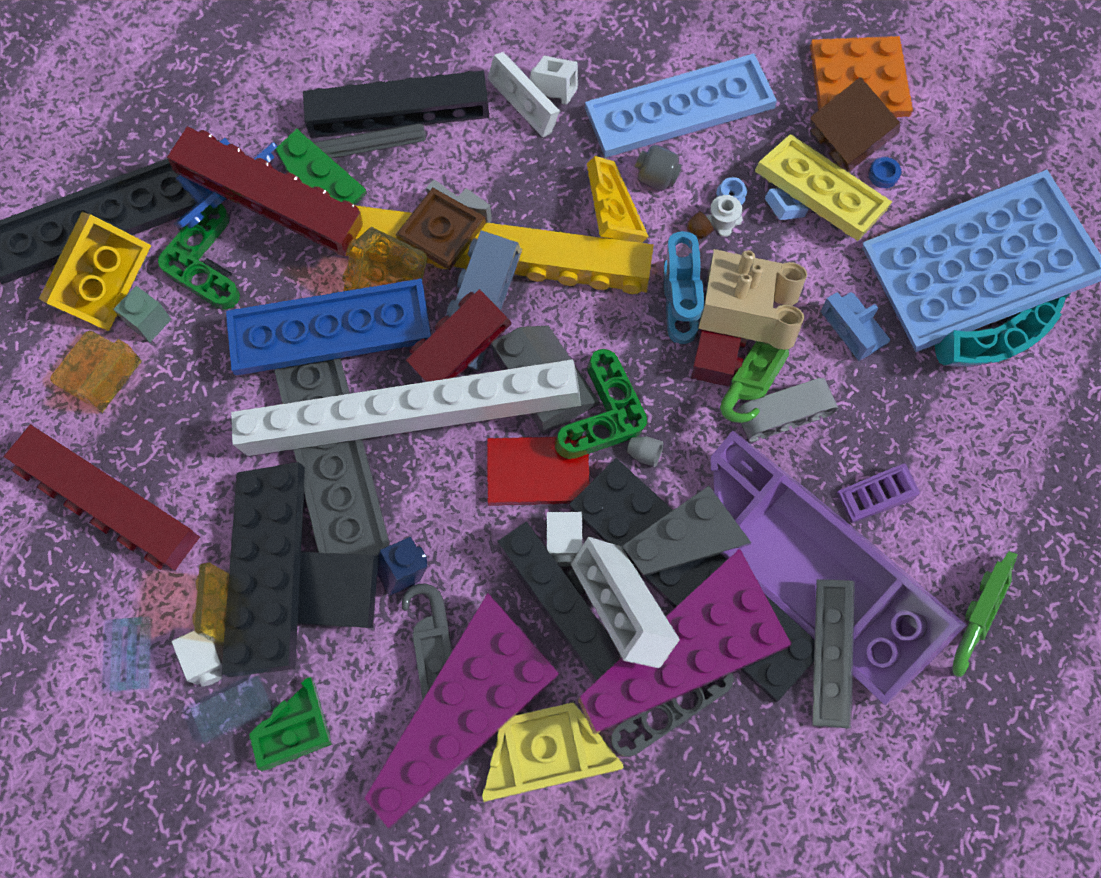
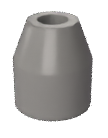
[627,436,663,467]

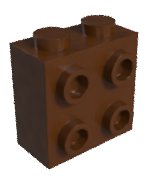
[809,77,900,172]

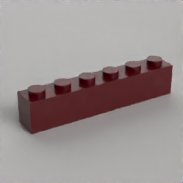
[167,126,363,257]
[3,424,200,571]

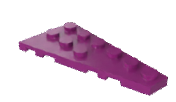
[578,549,791,735]
[364,593,559,828]

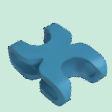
[663,231,704,344]

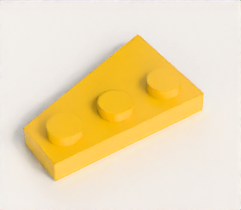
[586,156,649,243]

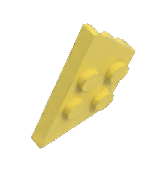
[482,702,624,802]

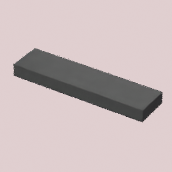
[812,579,855,729]

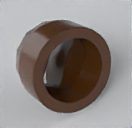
[687,211,714,239]

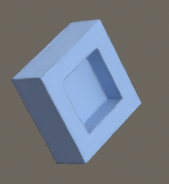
[765,188,810,220]

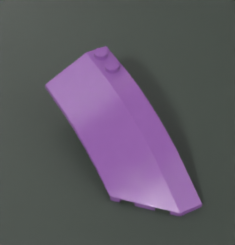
[710,431,966,705]

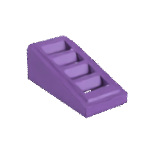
[837,463,920,523]

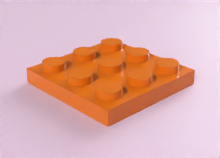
[810,36,913,117]

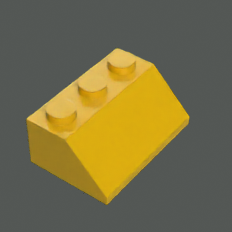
[39,212,151,331]

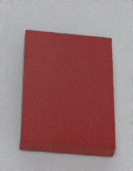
[487,436,590,506]

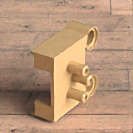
[698,249,807,350]

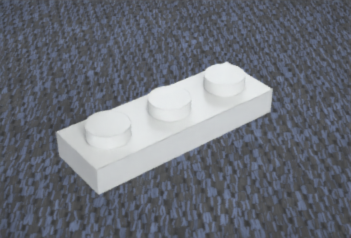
[487,52,560,137]

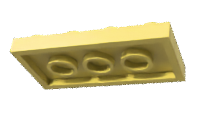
[755,134,892,241]

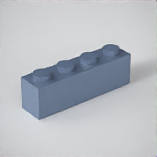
[446,230,522,372]

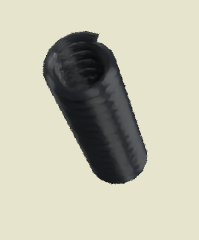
[203,258,232,277]

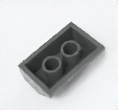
[491,325,600,436]

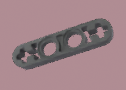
[611,673,734,757]

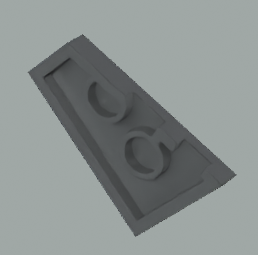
[623,486,752,577]

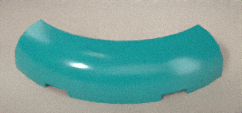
[935,293,1071,367]

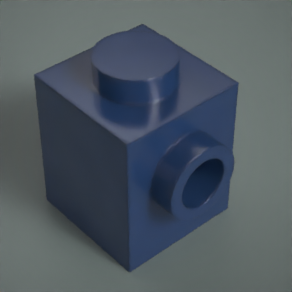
[377,537,428,596]

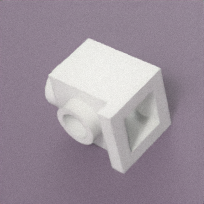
[530,56,578,105]

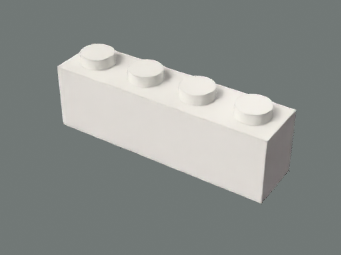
[571,537,680,668]

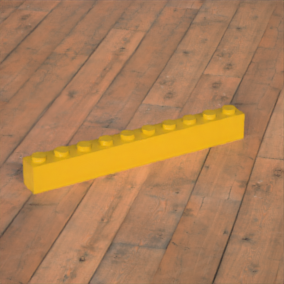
[345,205,654,294]

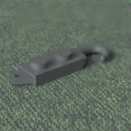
[402,583,453,700]

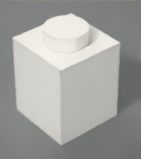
[547,512,582,566]
[172,625,223,686]

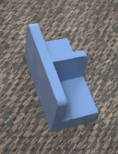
[820,292,890,361]

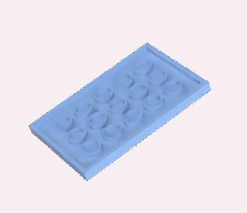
[863,170,1101,352]

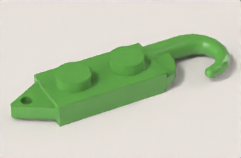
[720,341,789,423]
[952,551,1018,677]

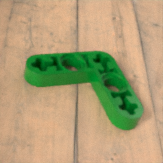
[158,203,240,310]
[554,349,647,459]

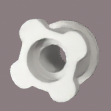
[706,195,742,237]

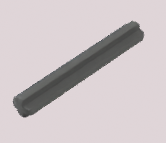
[313,123,426,158]

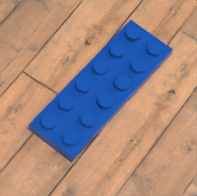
[226,279,431,376]

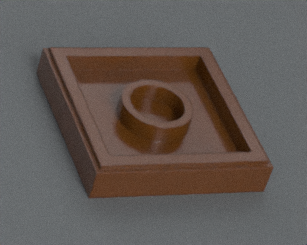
[396,187,486,270]

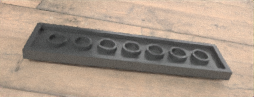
[274,358,391,556]

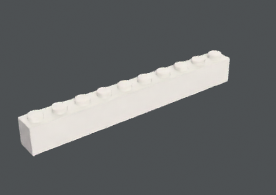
[231,359,581,456]

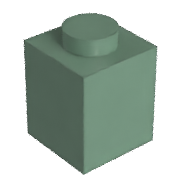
[113,286,172,343]

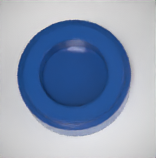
[868,157,901,188]

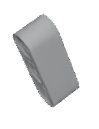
[736,378,839,442]

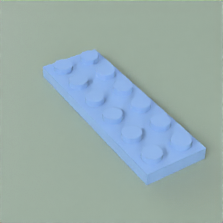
[585,54,777,158]

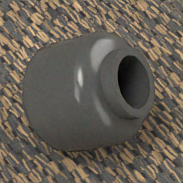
[634,145,682,191]

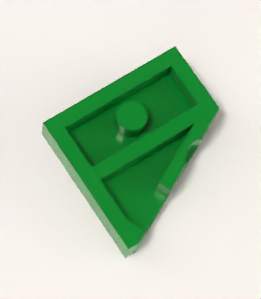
[249,677,332,772]

